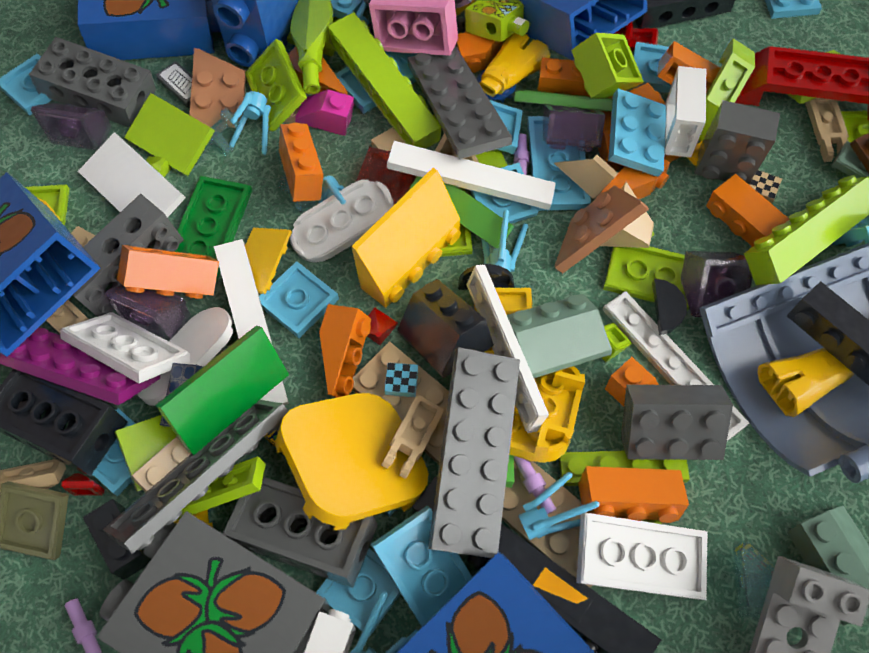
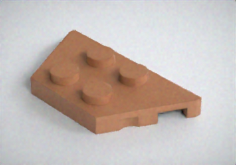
[189,48,246,132]
[555,185,649,273]

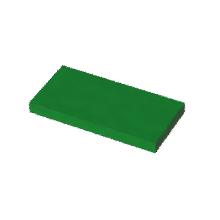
[175,176,253,282]
[156,325,289,456]

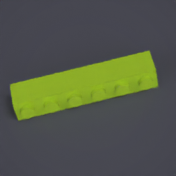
[328,12,442,149]
[744,175,869,285]

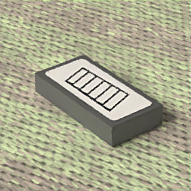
[156,61,192,109]

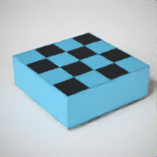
[384,363,418,397]

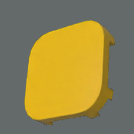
[485,347,585,463]
[275,393,428,530]

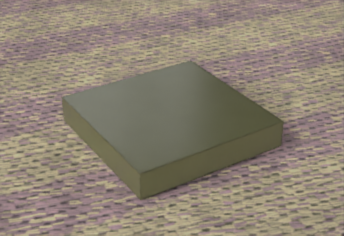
[0,481,69,560]

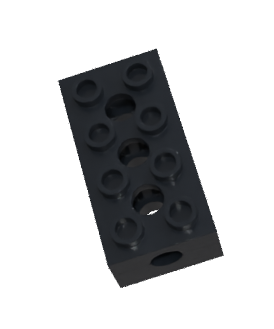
[635,0,736,29]
[0,369,128,476]

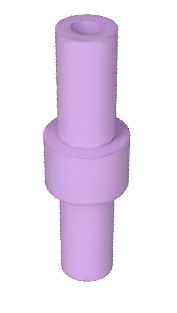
[514,134,530,175]
[514,456,557,514]
[65,599,102,653]

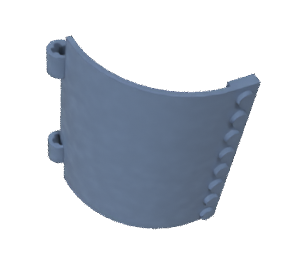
[699,243,869,483]

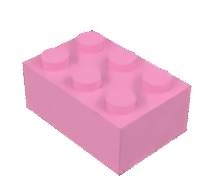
[369,0,458,56]

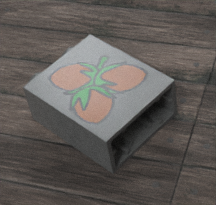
[97,511,330,653]

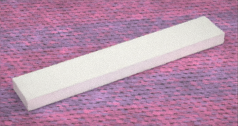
[387,141,556,210]
[214,239,289,405]
[466,265,549,433]
[603,291,749,441]

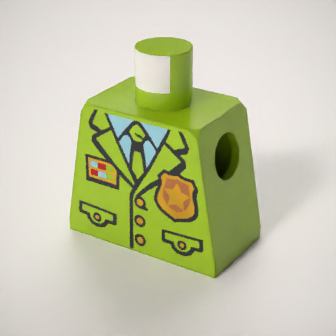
[465,0,529,42]

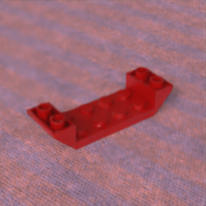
[735,46,869,120]

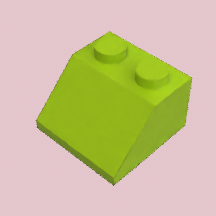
[571,32,644,99]

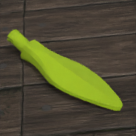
[290,0,333,94]

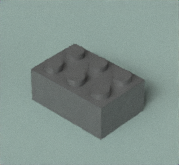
[694,100,780,184]
[621,385,733,460]

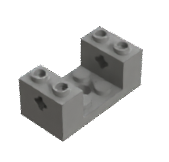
[749,556,869,653]

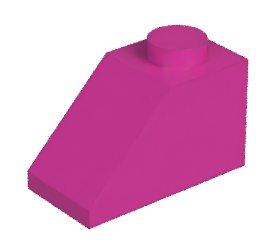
[295,89,354,136]

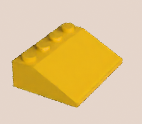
[351,167,461,308]

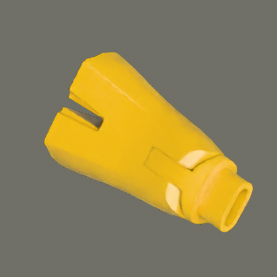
[479,33,550,97]
[757,348,855,417]

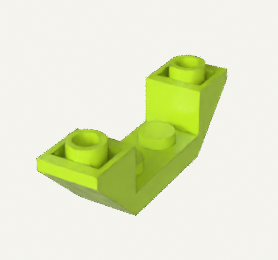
[698,38,755,141]

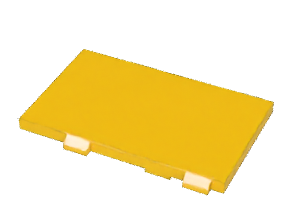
[245,228,292,294]

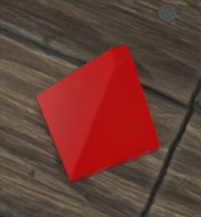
[367,307,398,345]
[61,473,105,496]

